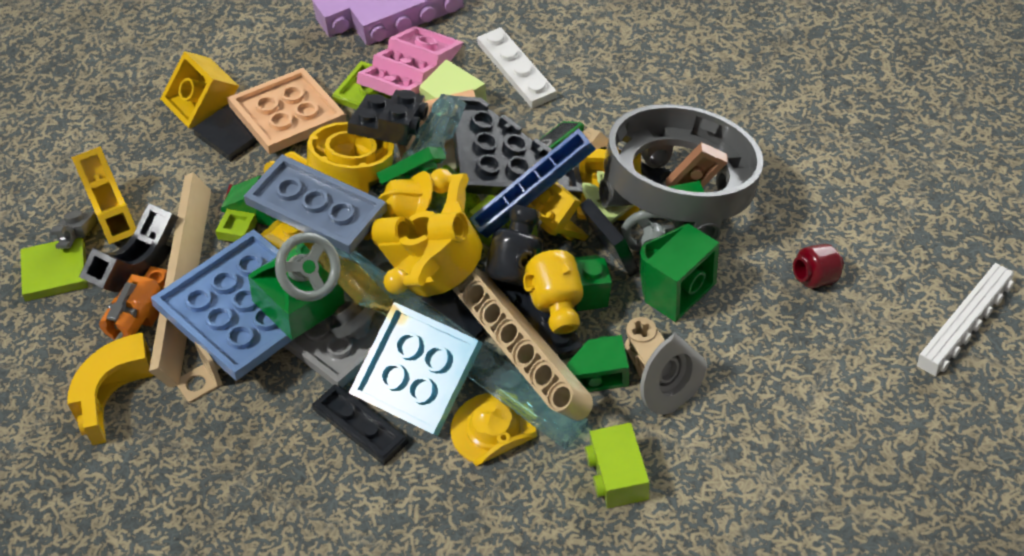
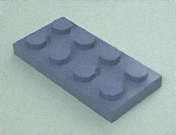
[244,154,387,254]

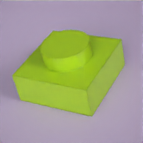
[215,209,258,242]

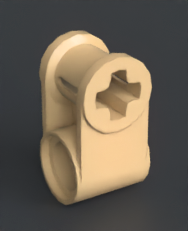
[625,317,665,378]

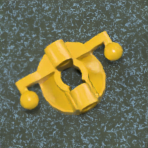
[371,168,483,297]

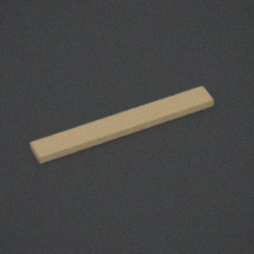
[149,172,211,387]

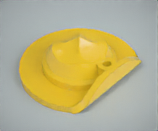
[450,392,537,466]

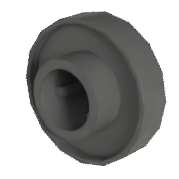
[329,298,376,339]

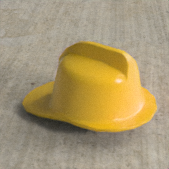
[378,171,433,218]

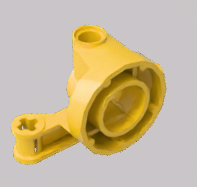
[264,122,395,240]

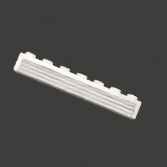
[917,263,1014,377]

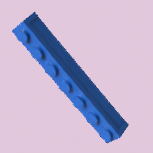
[469,128,596,238]

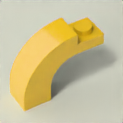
[71,146,136,245]
[67,333,154,446]

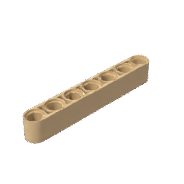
[453,267,593,421]

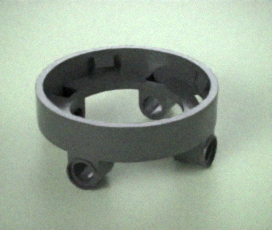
[599,104,764,241]

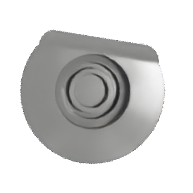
[640,332,707,415]

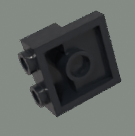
[348,90,429,146]

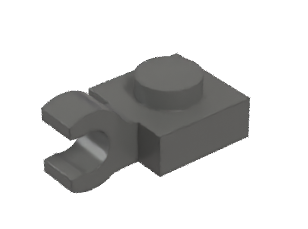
[50,210,98,249]

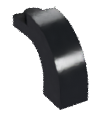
[79,203,179,292]

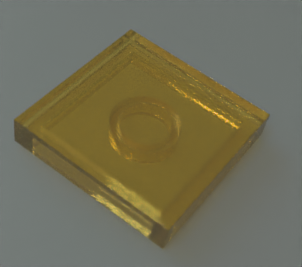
[318,251,394,314]

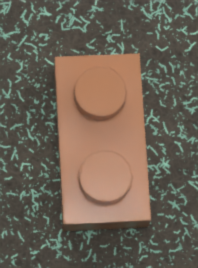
[666,142,728,187]

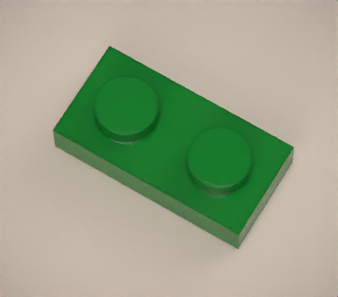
[376,147,446,185]

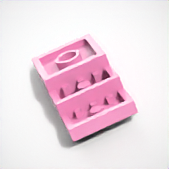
[356,26,463,96]

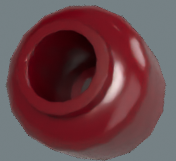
[793,244,844,289]

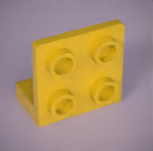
[526,182,589,241]

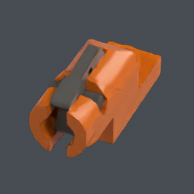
[99,266,167,340]

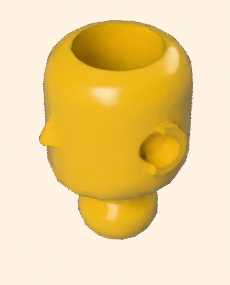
[523,249,584,335]

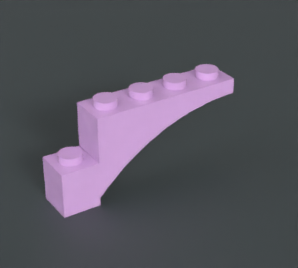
[312,0,464,46]

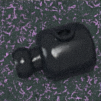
[485,204,544,286]

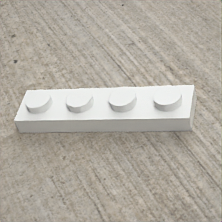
[477,27,557,109]

